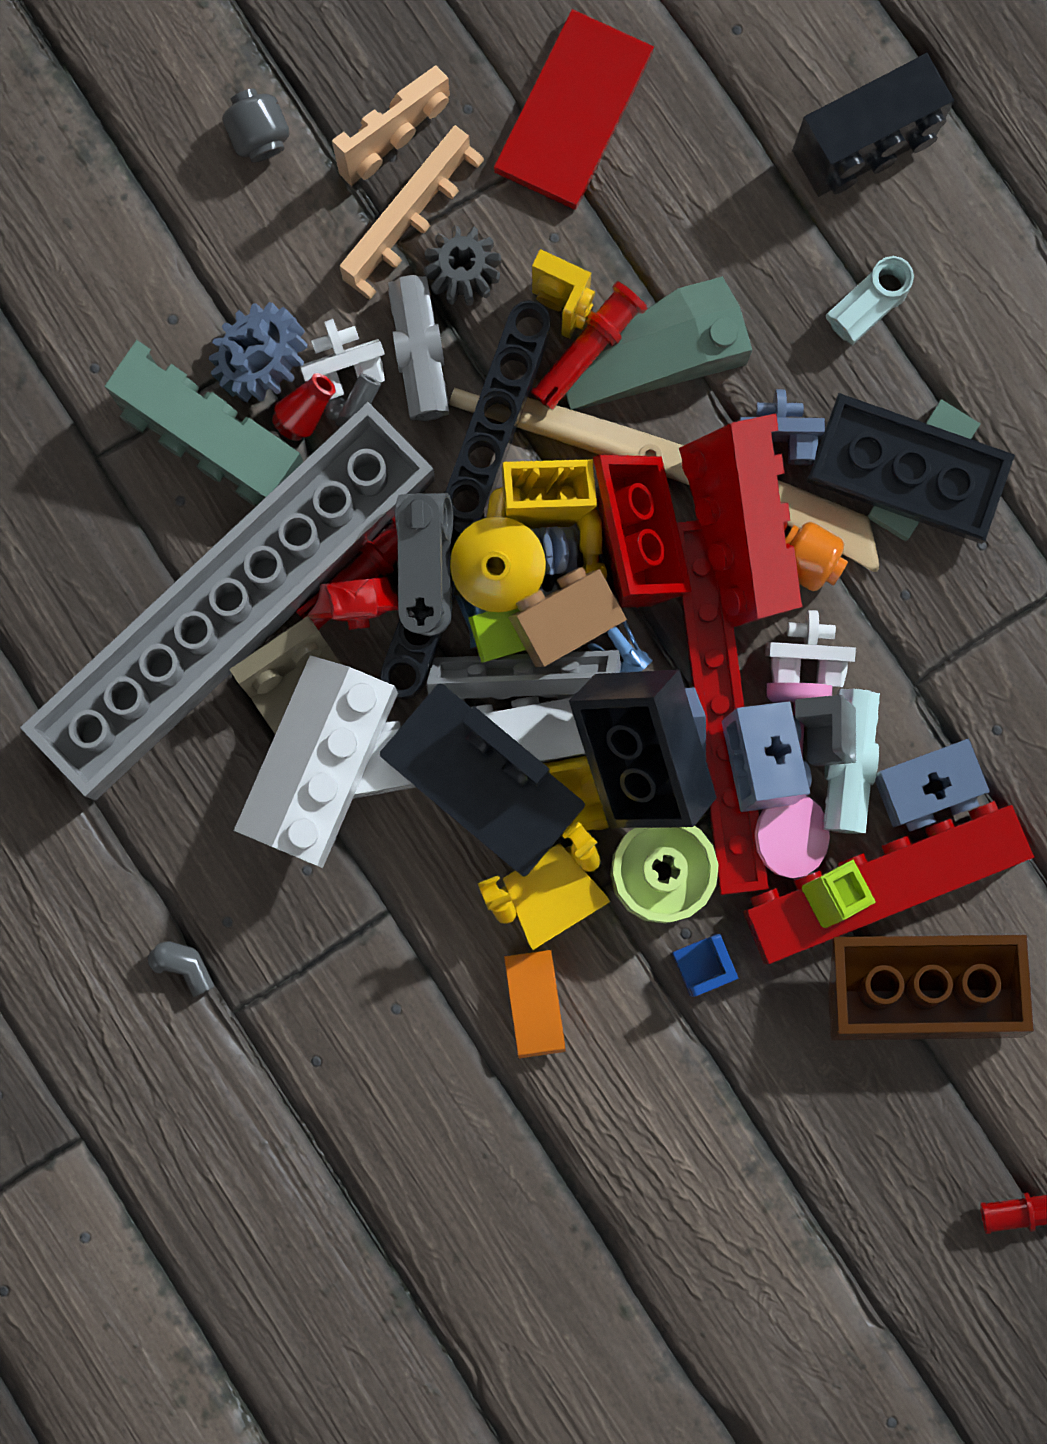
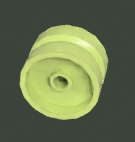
[610,826,719,924]

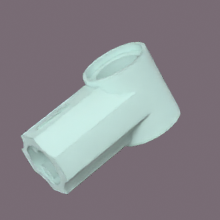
[826,256,914,345]

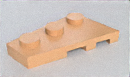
[332,65,450,186]

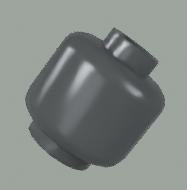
[222,89,290,163]

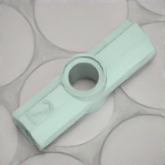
[823,689,880,834]

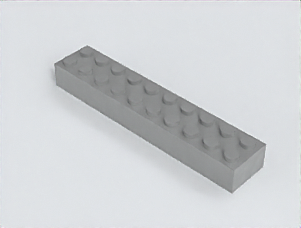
[20,402,435,800]

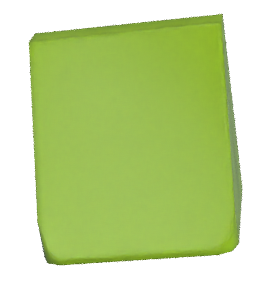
[468,608,526,663]
[802,859,876,928]

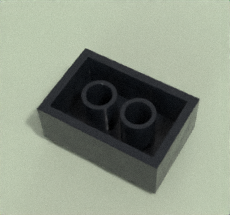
[792,53,955,197]
[569,669,717,828]

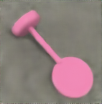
[755,683,832,878]

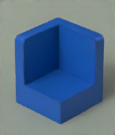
[672,934,739,997]

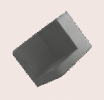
[795,695,856,766]

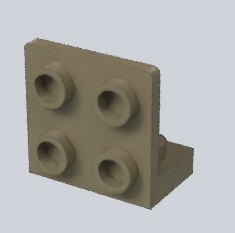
[229,616,342,735]

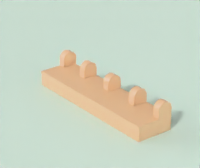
[340,125,484,300]

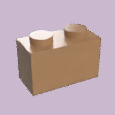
[508,566,627,667]

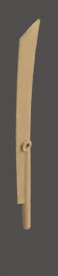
[449,388,879,572]

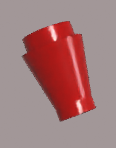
[272,373,336,441]

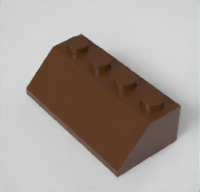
[829,935,1034,1040]

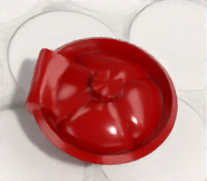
[308,577,399,630]

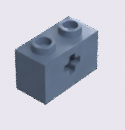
[721,701,812,812]
[875,739,990,832]

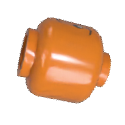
[785,522,848,591]

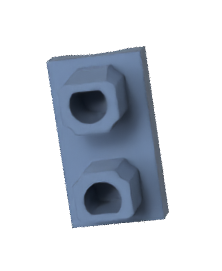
[739,389,825,465]

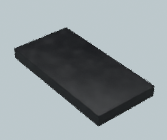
[807,393,1015,544]

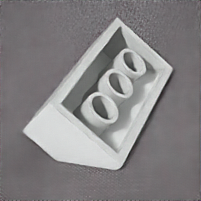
[234,655,398,868]

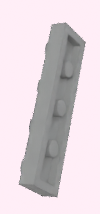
[427,650,621,700]

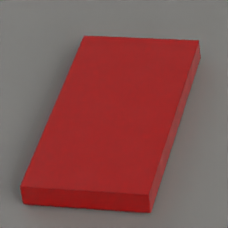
[494,9,654,210]

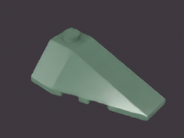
[566,276,752,411]

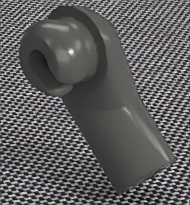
[324,373,381,427]
[148,941,215,997]

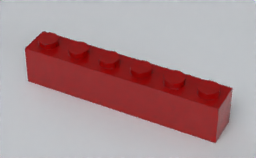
[742,801,1034,964]

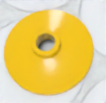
[450,516,546,612]

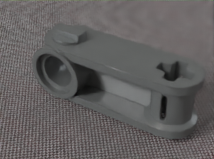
[395,493,453,636]

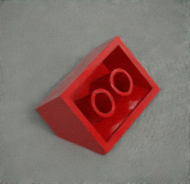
[593,455,692,608]

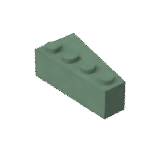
[104,340,303,506]

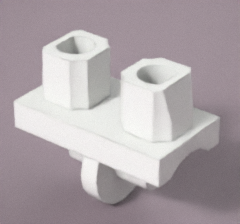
[300,319,385,399]
[765,610,856,687]

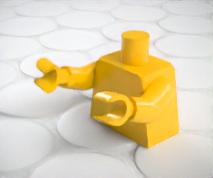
[486,459,607,580]
[477,821,610,950]

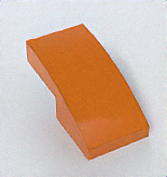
[504,950,566,1059]

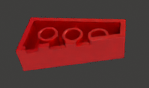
[679,413,802,628]

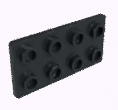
[380,683,585,877]

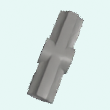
[388,275,449,421]

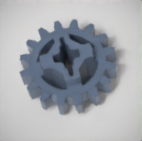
[209,302,307,402]

